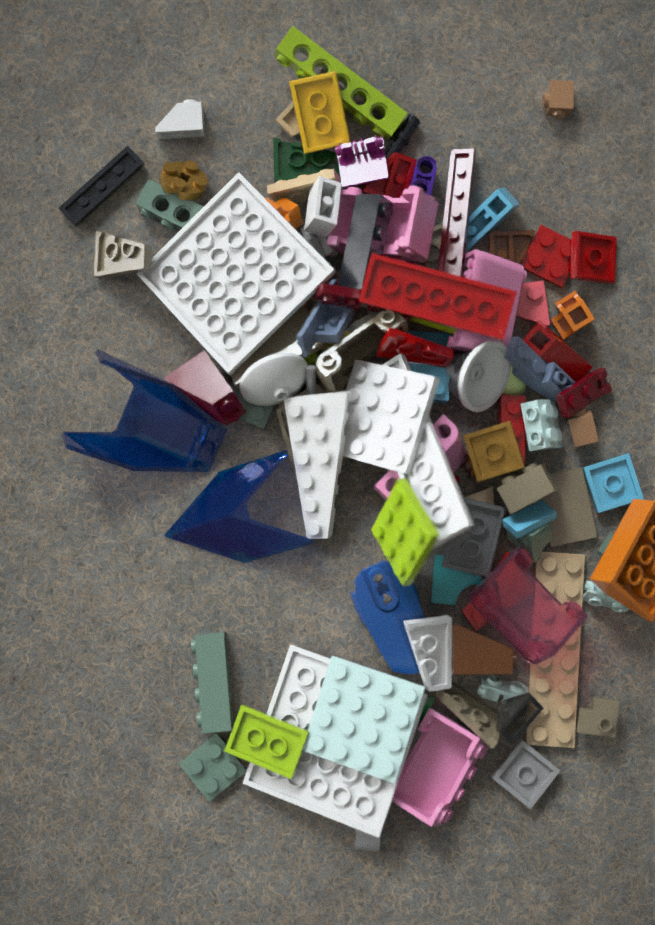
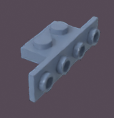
[297,279,355,357]

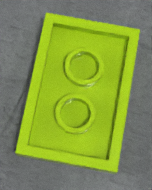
[224,705,309,779]

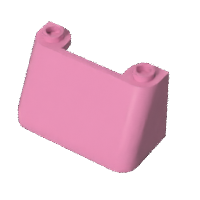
[447,249,527,352]

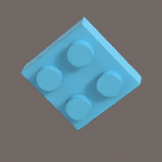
[583,453,644,513]

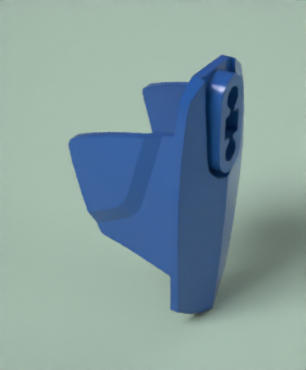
[350,560,425,674]

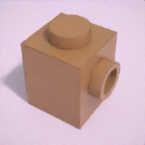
[542,80,574,119]
[567,408,599,447]

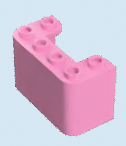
[326,186,439,262]

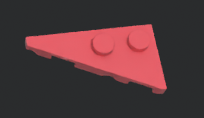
[516,280,550,326]

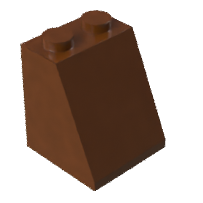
[452,622,517,675]

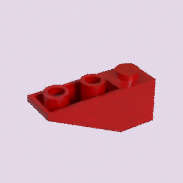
[523,320,593,382]

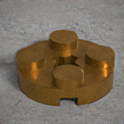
[160,160,208,201]

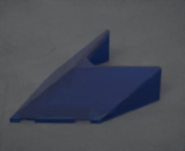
[164,450,313,563]

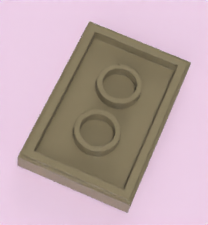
[542,467,597,547]

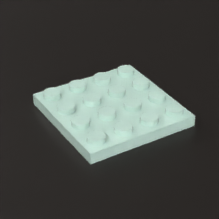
[302,656,426,784]

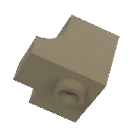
[577,697,619,738]

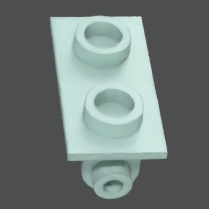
[582,580,629,613]
[477,674,529,708]

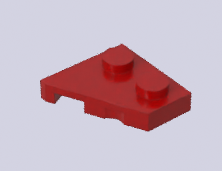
[361,152,417,198]

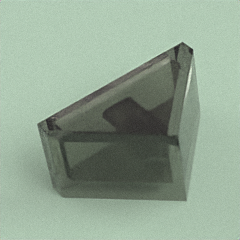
[496,692,544,745]

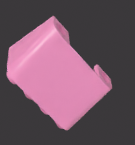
[373,414,468,500]
[392,708,489,827]

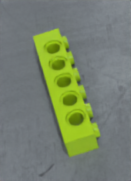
[274,25,407,140]

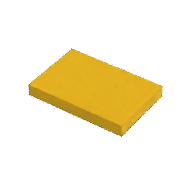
[289,71,350,154]

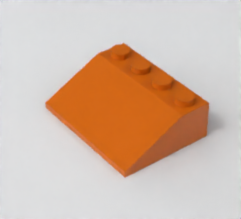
[590,499,655,622]

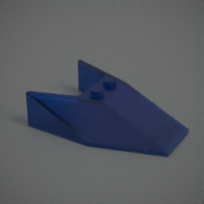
[62,349,227,472]

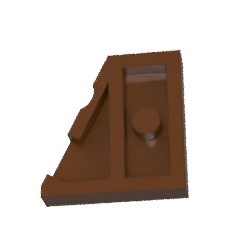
[488,230,535,264]

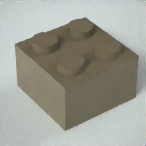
[497,463,559,514]

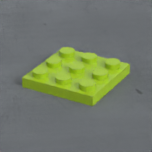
[371,478,440,586]

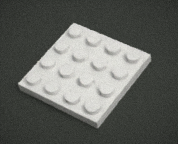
[343,359,440,475]

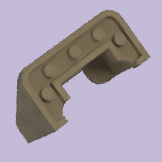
[315,310,409,393]

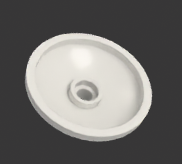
[458,341,511,412]
[239,352,308,406]

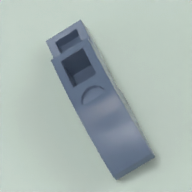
[504,336,576,403]

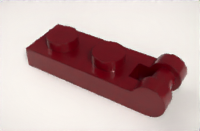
[556,368,612,418]

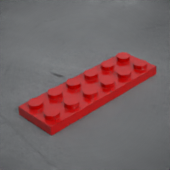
[359,253,517,341]

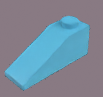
[465,187,520,253]

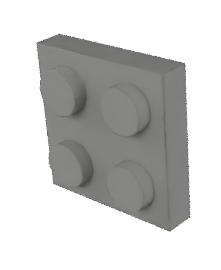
[491,739,560,809]

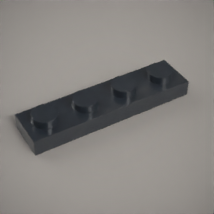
[58,145,145,227]

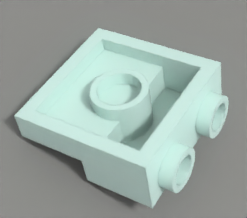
[521,399,563,451]

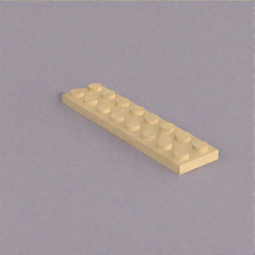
[525,552,585,748]

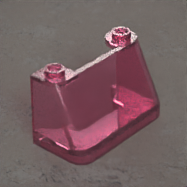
[468,546,588,664]

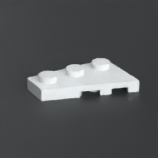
[403,615,452,692]

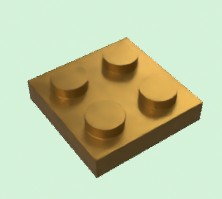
[464,421,525,482]

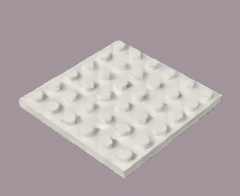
[137,172,336,375]
[243,645,428,838]

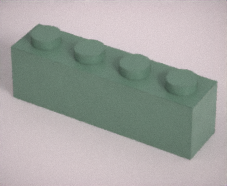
[191,631,233,733]

